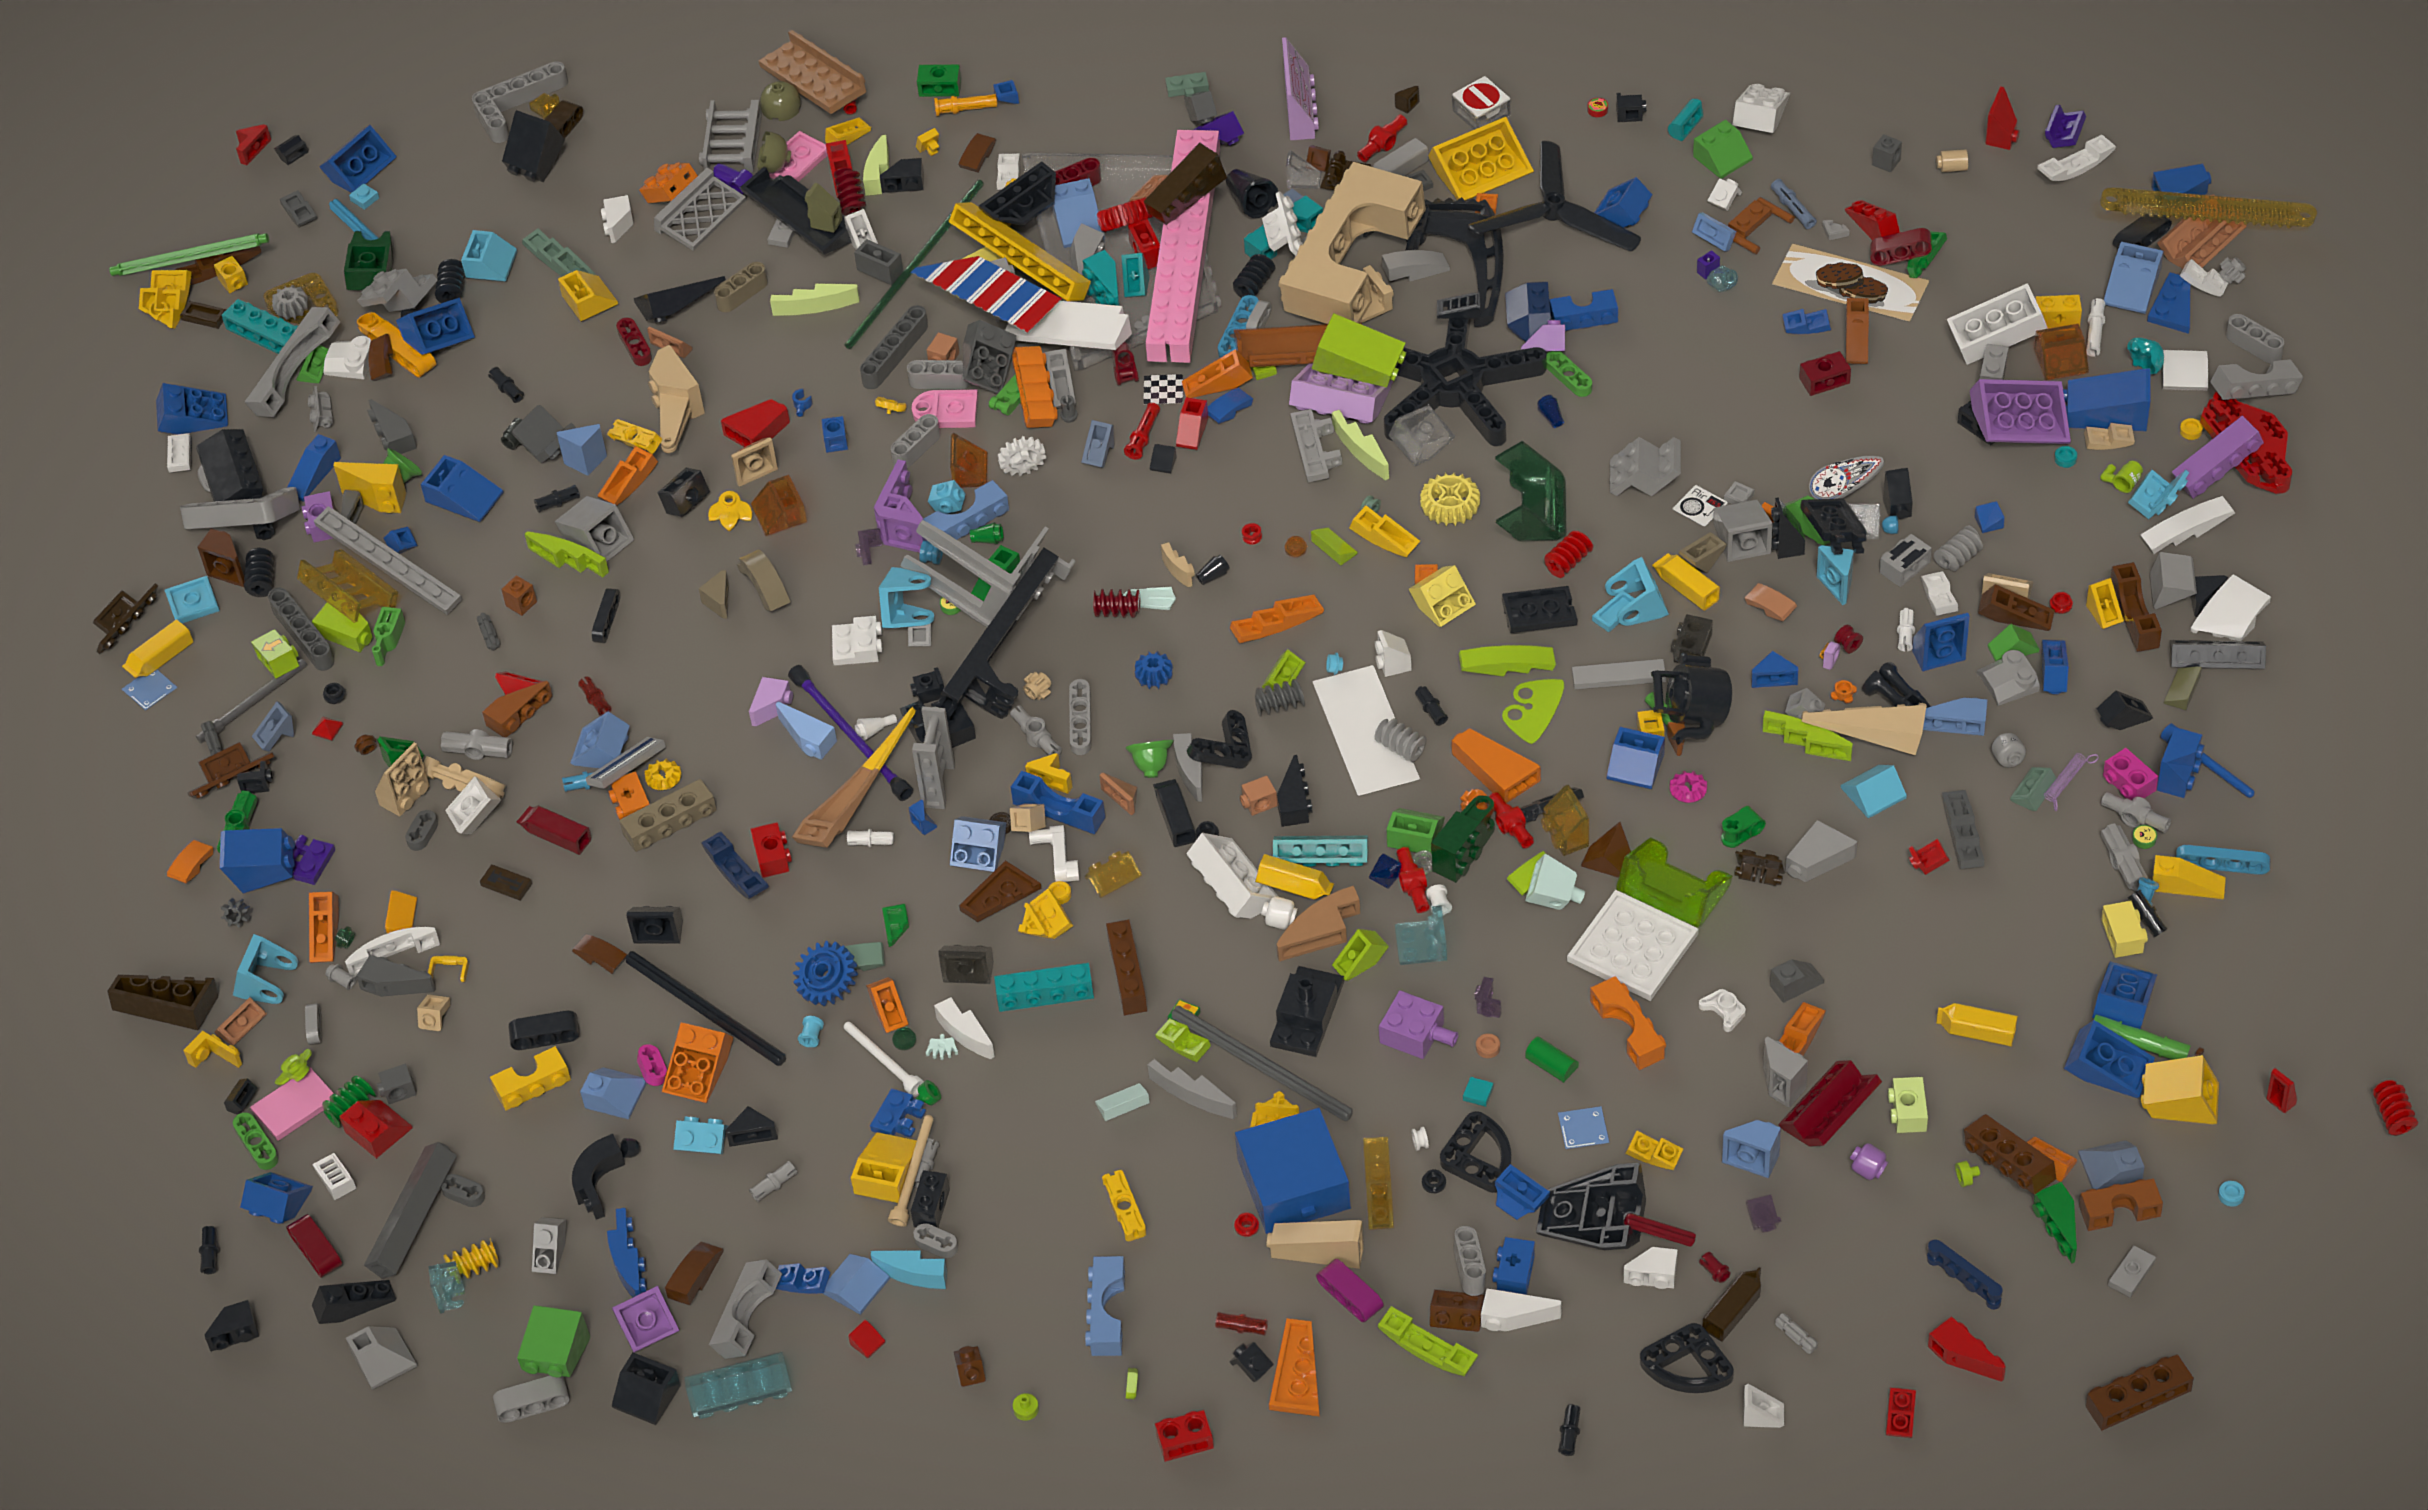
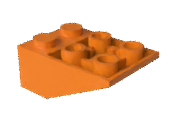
[662,1022,734,1103]

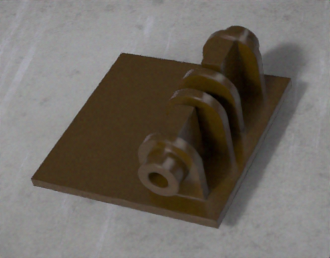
[1320,150,1371,190]
[1734,849,1785,886]

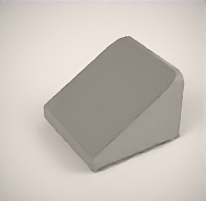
[908,624,932,647]

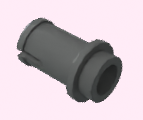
[1060,395,1078,423]

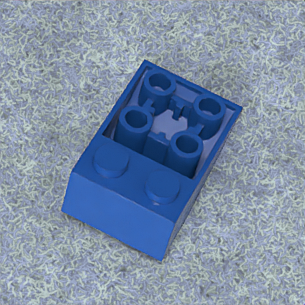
[156,383,228,435]
[421,455,503,522]

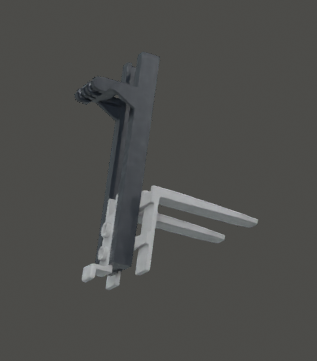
[901,520,1076,720]

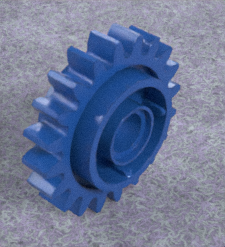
[793,941,858,1006]

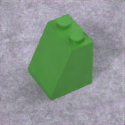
[517,1305,590,1378]

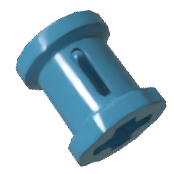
[2137,877,2159,906]

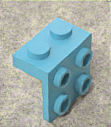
[2128,469,2189,519]

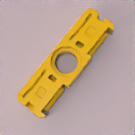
[607,419,662,454]
[1102,1170,1146,1242]

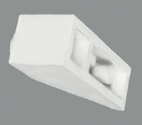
[1481,1289,1562,1331]

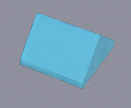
[1817,545,1854,605]
[1841,765,1907,818]

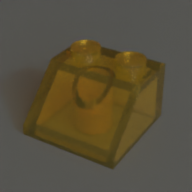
[1541,784,1589,856]

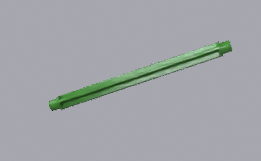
[109,233,269,276]

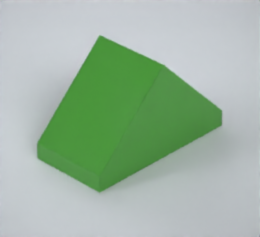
[1988,624,2040,662]

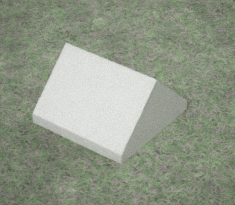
[445,776,501,834]

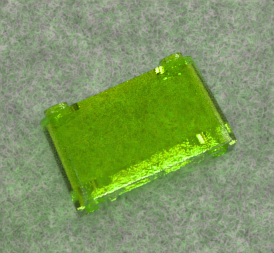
[1616,837,1733,928]

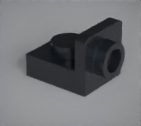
[237,761,273,794]

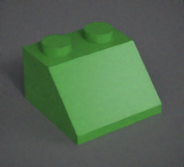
[1693,119,1753,179]

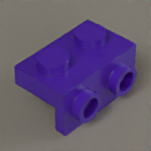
[2045,105,2086,148]

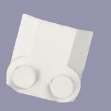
[323,336,371,379]

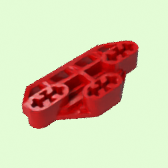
[2200,392,2292,494]

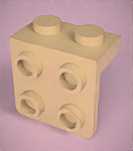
[1359,265,1394,323]

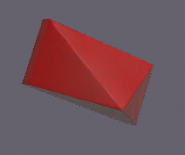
[495,671,543,695]

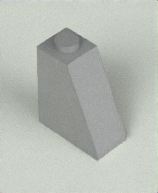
[1785,820,1857,882]

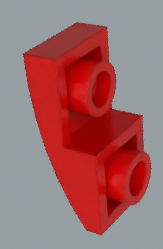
[1886,1387,1916,1438]

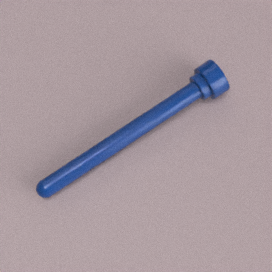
[2161,723,2255,798]

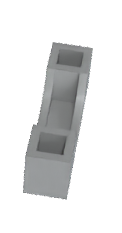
[2210,359,2303,400]
[709,1259,782,1359]

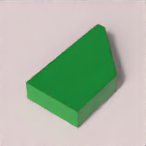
[882,904,909,947]

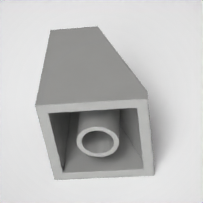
[555,496,634,562]
[1713,500,1772,562]

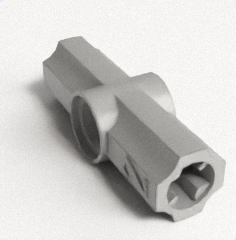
[441,729,513,760]
[2101,823,2148,891]

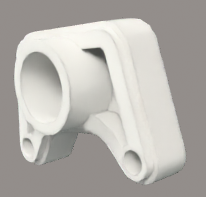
[1699,989,1746,1032]

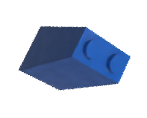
[2063,368,2151,431]

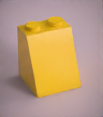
[2141,1055,2219,1124]

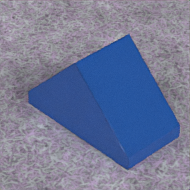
[1751,651,1798,688]

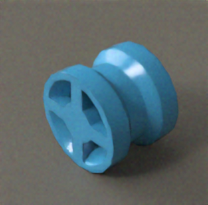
[920,540,943,565]

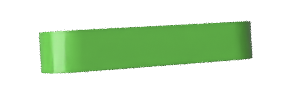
[1546,351,1592,397]
[233,1112,278,1170]

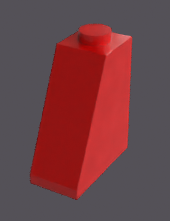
[721,399,790,447]

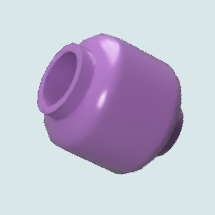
[1850,1143,1889,1180]

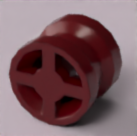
[1834,624,1863,654]

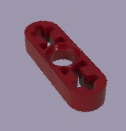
[616,317,652,366]

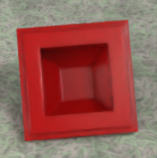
[312,716,343,741]

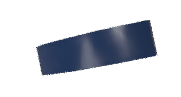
[701,831,769,899]

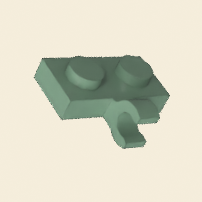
[1165,72,1209,97]

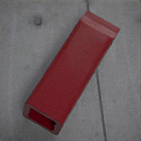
[516,805,591,855]

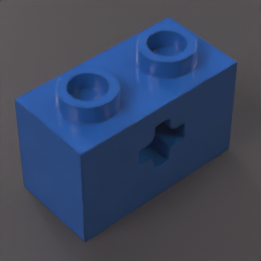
[1493,1237,1535,1295]

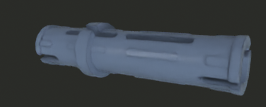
[1771,179,1817,229]

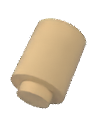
[1936,149,1968,172]

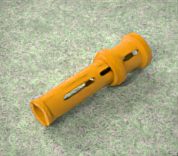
[934,94,997,116]

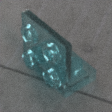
[1395,905,1447,965]

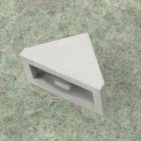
[844,209,878,250]
[1744,1384,1784,1428]

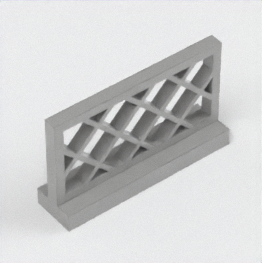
[654,168,746,251]

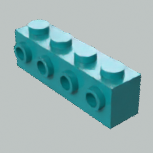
[222,299,298,354]
[1273,835,1368,866]
[994,963,1094,1012]

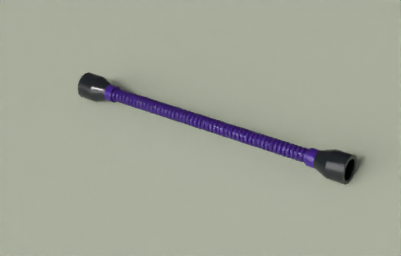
[788,665,914,801]

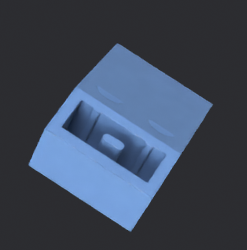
[2104,242,2164,314]

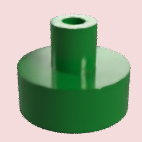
[916,1080,941,1106]

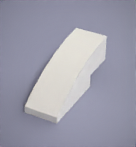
[934,997,995,1059]

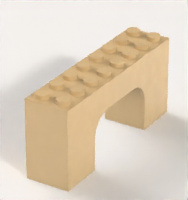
[1279,162,1426,324]

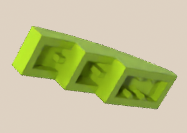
[525,531,609,578]
[1459,645,1556,677]
[1763,710,1853,761]

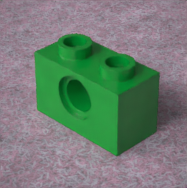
[917,64,961,97]

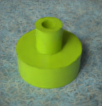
[1955,1161,1980,1187]
[1013,1393,1039,1421]

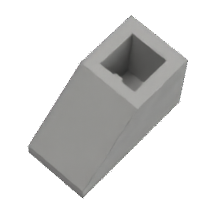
[532,1217,566,1274]

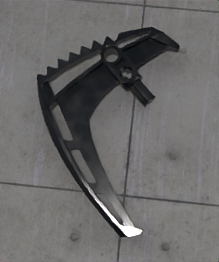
[1363,197,1504,327]

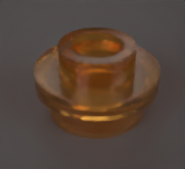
[1285,536,1307,557]

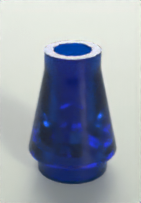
[1537,395,1564,428]

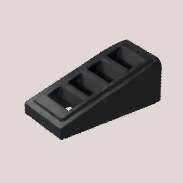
[1437,293,1480,319]

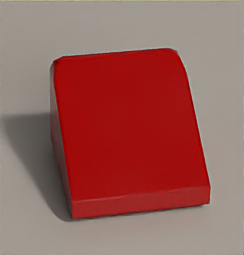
[848,1320,885,1358]

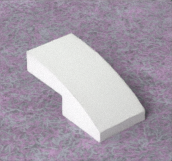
[997,153,1020,190]
[2180,259,2228,297]
[1921,571,1958,616]

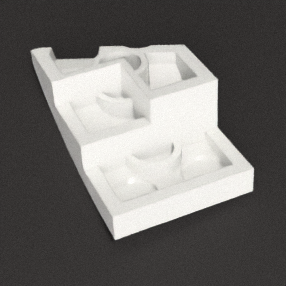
[2191,574,2271,641]

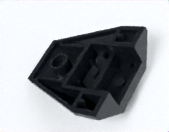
[1536,1163,1646,1250]

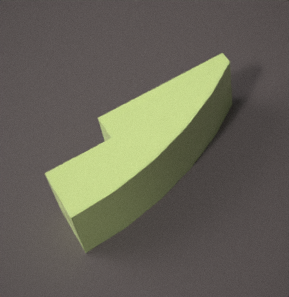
[863,135,889,196]

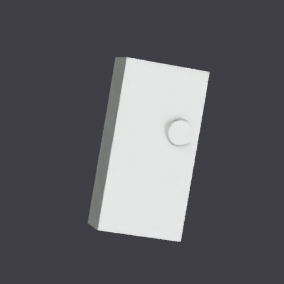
[1947,283,2048,365]

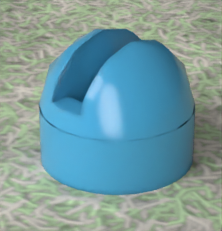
[1882,516,1898,534]

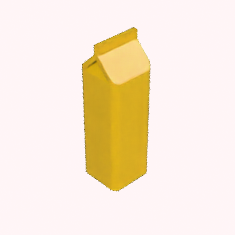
[1652,553,1720,611]
[122,619,193,678]
[1255,854,1334,900]
[1936,1003,2018,1047]

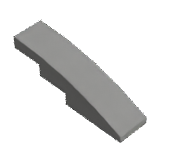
[1147,1059,1237,1119]

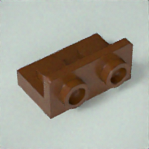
[1430,1289,1484,1332]

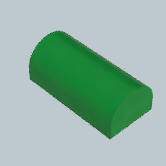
[1525,1036,1579,1083]

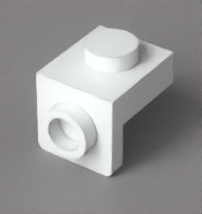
[1707,178,1742,211]

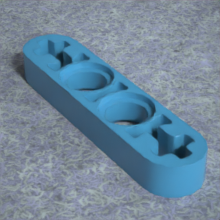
[1218,295,1259,358]
[2176,845,2271,874]

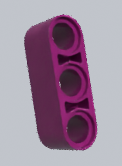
[1316,1259,1384,1323]

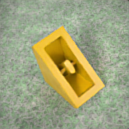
[2086,578,2124,629]

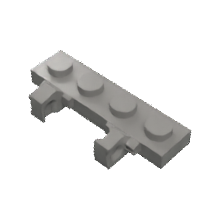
[1290,409,1342,483]

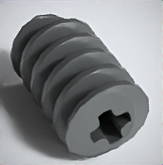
[1255,679,1305,717]

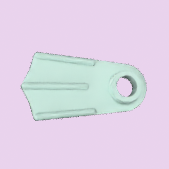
[1124,587,1176,610]

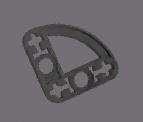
[1440,1111,1511,1193]
[1640,1323,1734,1393]

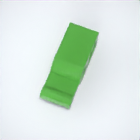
[372,607,405,666]

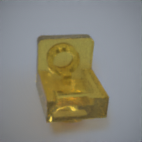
[529,93,560,119]

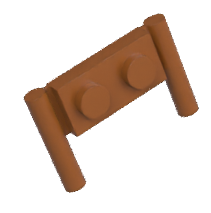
[1728,197,1795,254]

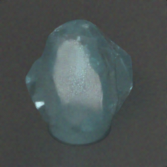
[1707,265,1738,292]

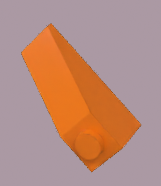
[1182,349,1253,398]
[309,892,339,963]

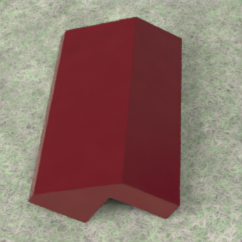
[1778,1060,1882,1147]

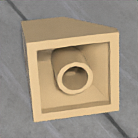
[731,438,778,487]

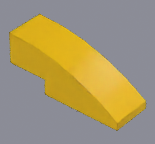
[1349,505,1420,557]

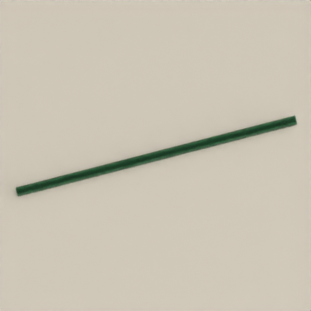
[844,179,984,349]

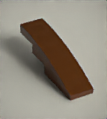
[175,246,261,286]

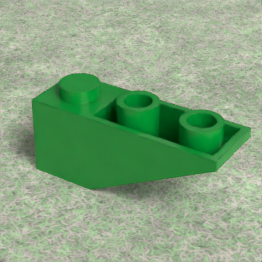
[971,545,1020,602]
[2032,1182,2077,1264]

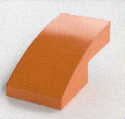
[167,840,213,883]

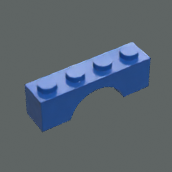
[1011,770,1105,834]

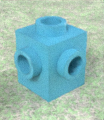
[928,480,966,514]

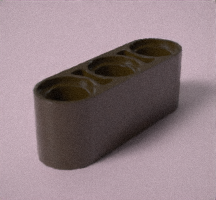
[545,100,583,139]

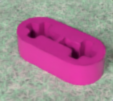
[637,1045,667,1086]

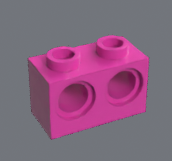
[2103,748,2158,800]

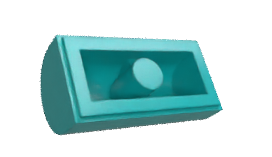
[1668,99,1703,141]

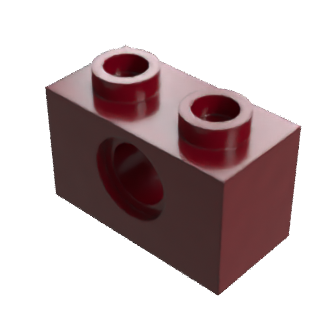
[1799,351,1851,396]

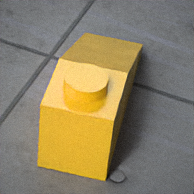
[2152,855,2226,899]

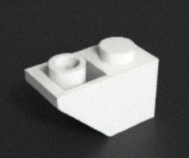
[601,195,633,243]
[1375,630,1411,677]
[1624,1247,1677,1289]

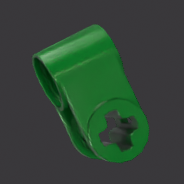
[1721,806,1766,848]

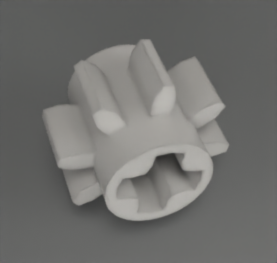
[2219,257,2247,284]

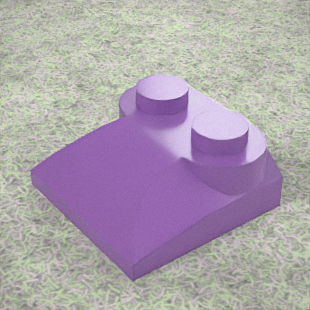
[612,1286,679,1353]

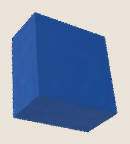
[1235,1108,1351,1234]

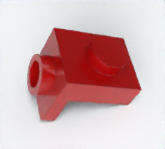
[1908,839,1950,875]

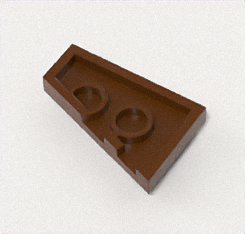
[959,860,1042,922]

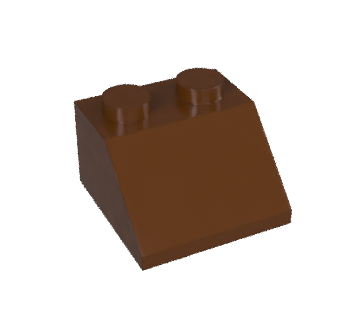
[197,528,245,587]

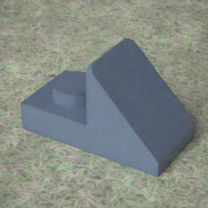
[1081,420,1114,468]
[252,701,294,752]

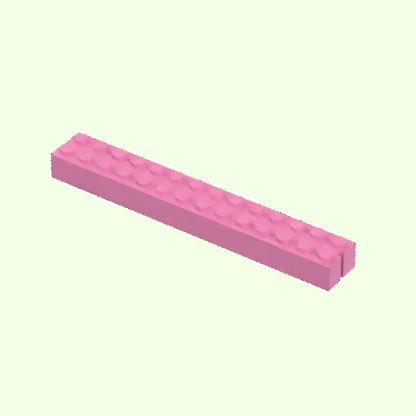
[1146,130,1220,363]

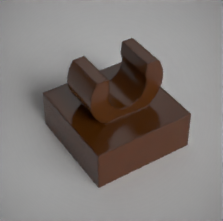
[1306,145,1331,172]

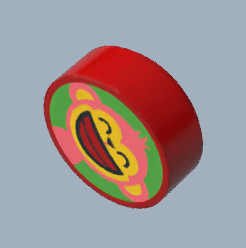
[1587,98,1608,117]

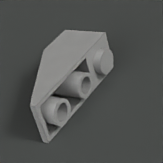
[1070,223,1105,276]

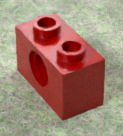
[1128,219,1160,269]
[750,822,792,878]

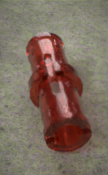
[578,676,612,716]
[1215,1312,1268,1336]

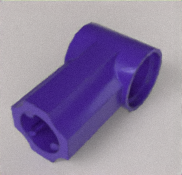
[713,163,753,195]

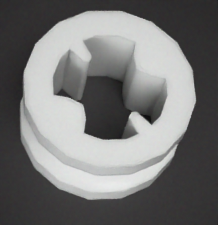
[1411,1127,1429,1151]

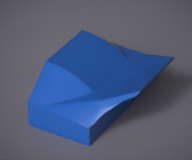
[1495,1164,1550,1220]

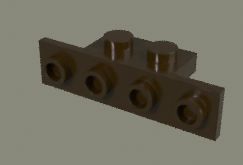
[93,583,159,654]

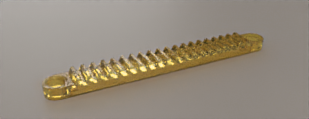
[2100,187,2317,228]

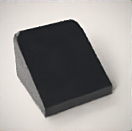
[1150,444,1177,474]

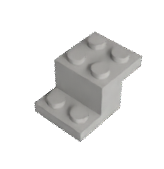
[357,269,438,312]
[1610,437,1681,496]

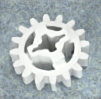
[998,436,1046,476]

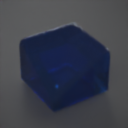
[1369,853,1401,889]

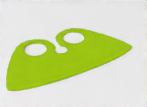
[1502,679,1564,744]

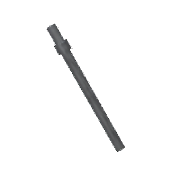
[196,659,307,743]

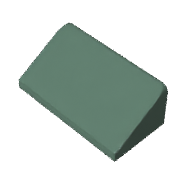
[2010,767,2057,811]

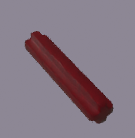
[1624,1213,1696,1247]

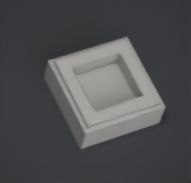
[1724,481,1754,504]

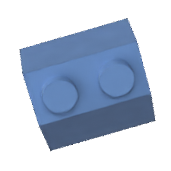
[570,711,630,768]
[1722,1120,1781,1178]

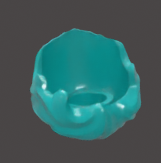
[2127,338,2164,374]

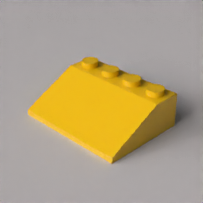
[1428,117,1534,201]

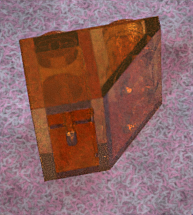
[2034,324,2089,380]
[751,475,807,536]

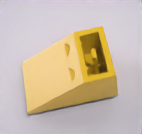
[851,1132,917,1203]

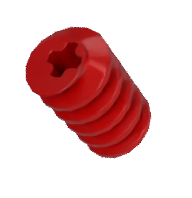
[1544,530,1593,578]
[2373,1080,2418,1136]

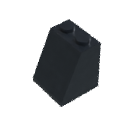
[502,110,565,182]

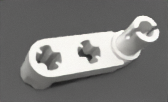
[1029,825,1079,882]

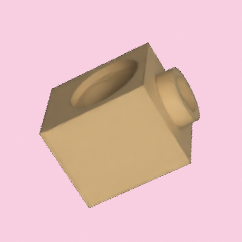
[1010,804,1046,832]

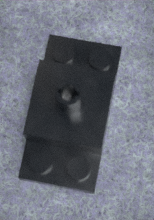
[1270,966,1344,1057]

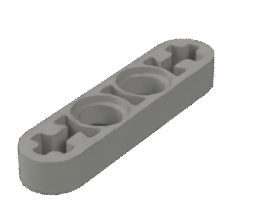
[1069,679,1091,755]

